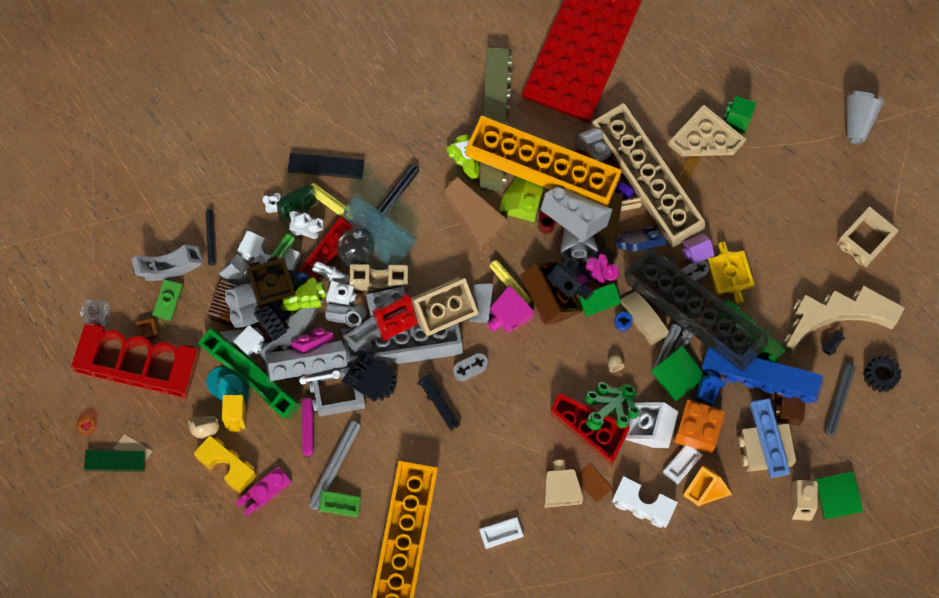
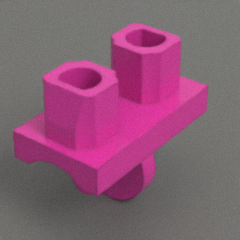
[586,254,619,286]

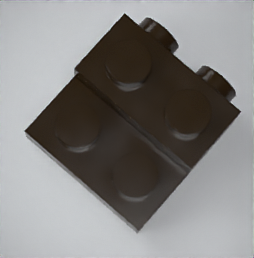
[245,256,296,306]

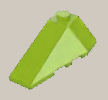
[499,177,545,222]

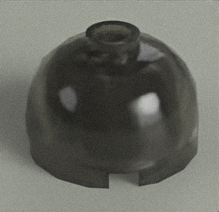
[337,229,375,267]

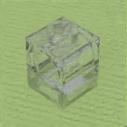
[80,299,111,326]

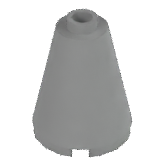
[847,91,884,145]
[560,228,598,264]

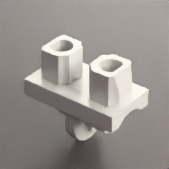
[289,211,323,239]

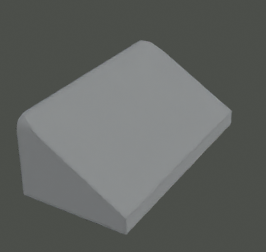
[469,283,493,323]

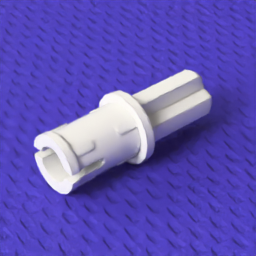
[312,262,350,285]

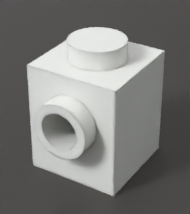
[326,281,357,306]
[233,325,265,358]

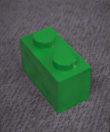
[723,96,757,134]

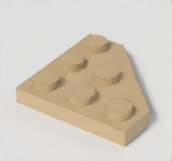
[668,105,747,157]

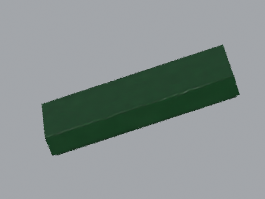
[84,450,146,472]

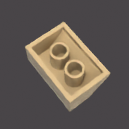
[411,278,479,336]

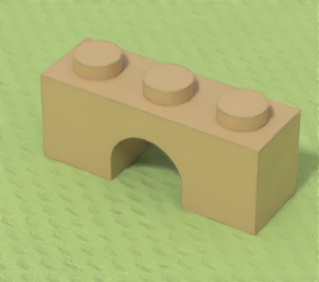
[350,264,408,291]

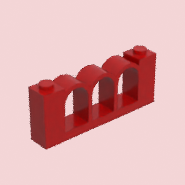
[71,323,200,399]

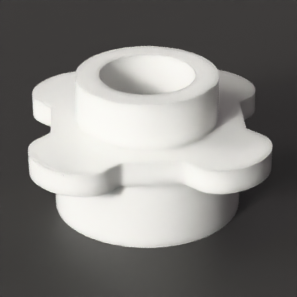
[262,193,284,213]

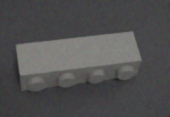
[265,341,348,381]

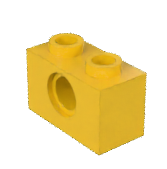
[222,395,246,432]

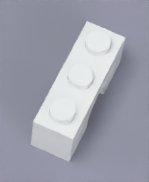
[238,231,300,271]
[612,476,678,528]

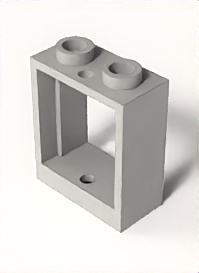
[309,367,365,417]

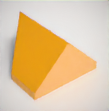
[683,465,732,507]

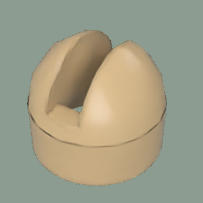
[608,356,624,372]

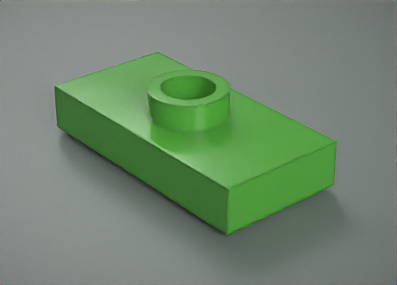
[152,280,183,321]
[318,490,361,517]

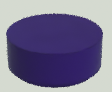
[615,182,634,199]

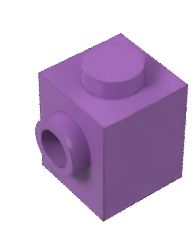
[682,233,714,264]

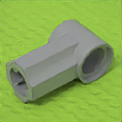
[325,303,367,327]

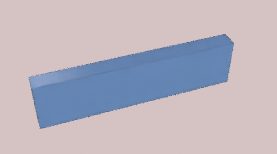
[750,398,790,478]

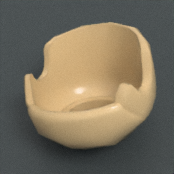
[188,416,219,439]

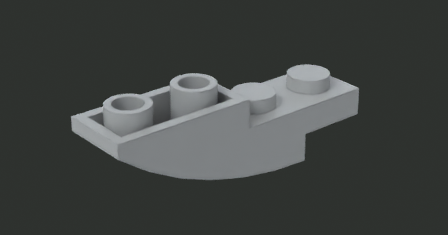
[260,307,318,362]

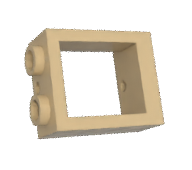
[837,206,899,268]

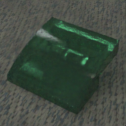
[276,185,316,222]

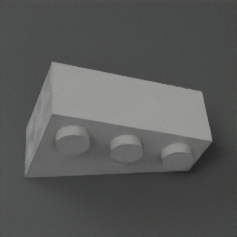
[541,186,612,242]

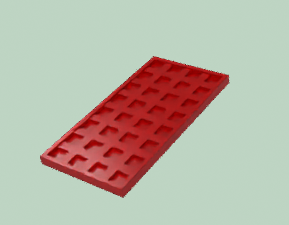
[522,0,642,123]

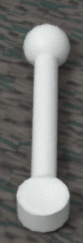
[299,370,340,384]

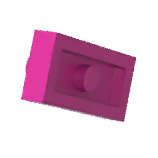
[291,328,334,353]

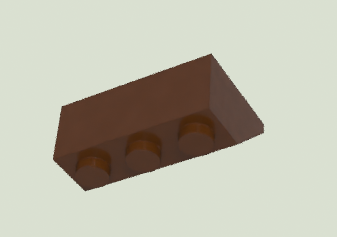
[520,262,583,324]

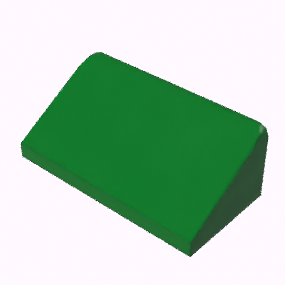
[579,283,621,317]

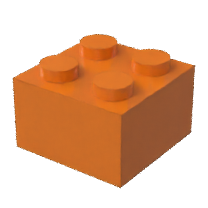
[674,400,725,455]

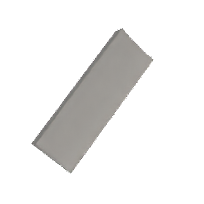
[342,323,463,367]

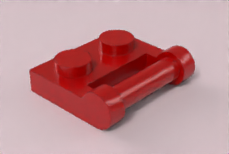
[372,294,418,341]

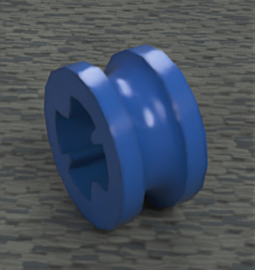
[614,312,632,331]

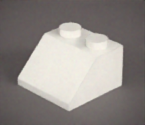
[626,402,678,448]

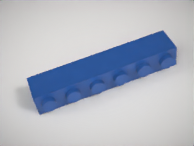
[702,346,824,403]

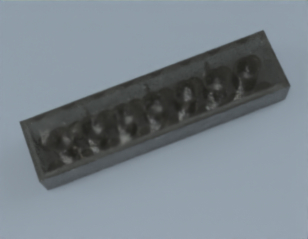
[624,248,768,372]

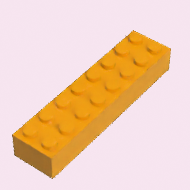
[466,115,622,207]
[372,461,438,598]

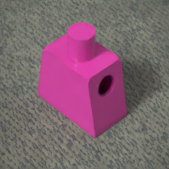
[486,286,534,333]

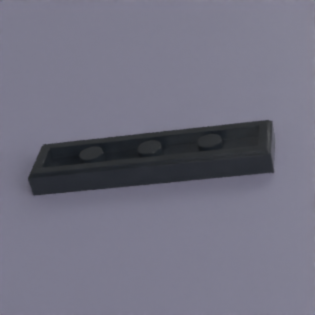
[288,153,364,179]

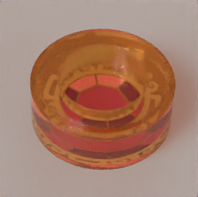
[76,415,97,436]

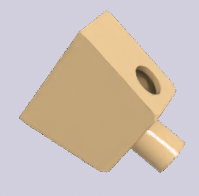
[544,460,583,508]
[791,480,818,521]

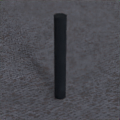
[205,210,216,266]

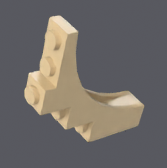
[783,286,905,355]

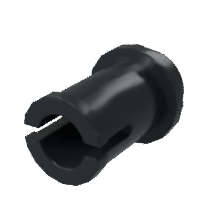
[822,331,845,356]

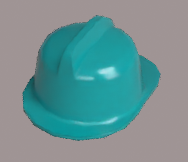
[206,367,249,402]

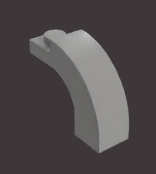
[131,245,203,281]

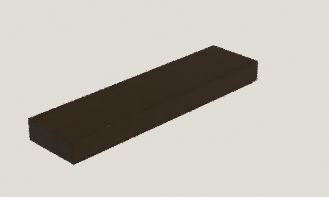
[596,192,623,264]

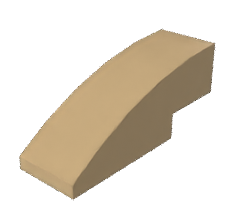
[620,291,669,345]

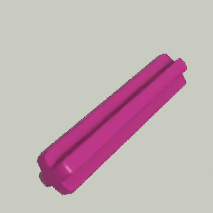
[302,398,314,456]

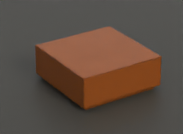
[135,317,159,340]

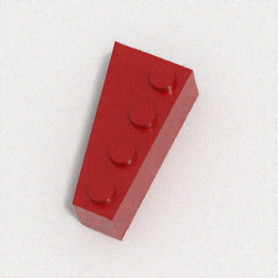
[550,393,631,466]

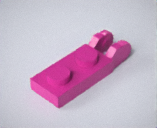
[236,467,291,516]

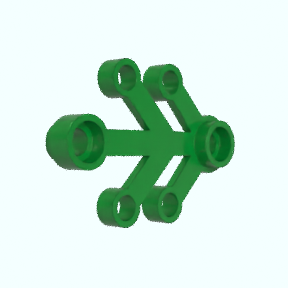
[585,382,640,430]

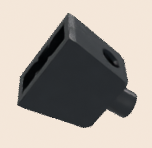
[547,258,594,301]

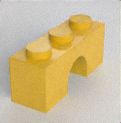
[194,435,256,495]

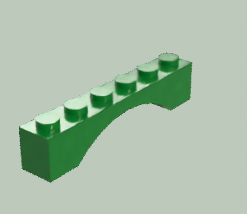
[198,329,302,419]

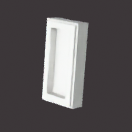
[663,446,703,485]
[479,517,524,549]

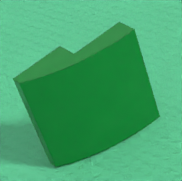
[651,346,705,401]
[814,471,863,520]

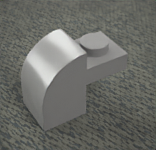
[574,127,612,162]
[219,254,265,285]

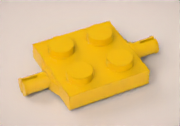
[707,242,755,304]

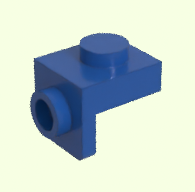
[695,374,726,406]

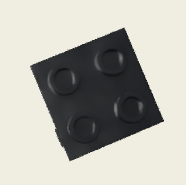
[341,350,395,402]

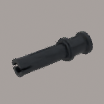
[417,374,461,431]

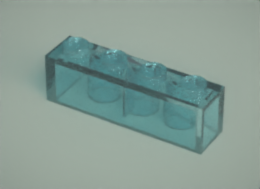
[343,194,418,268]

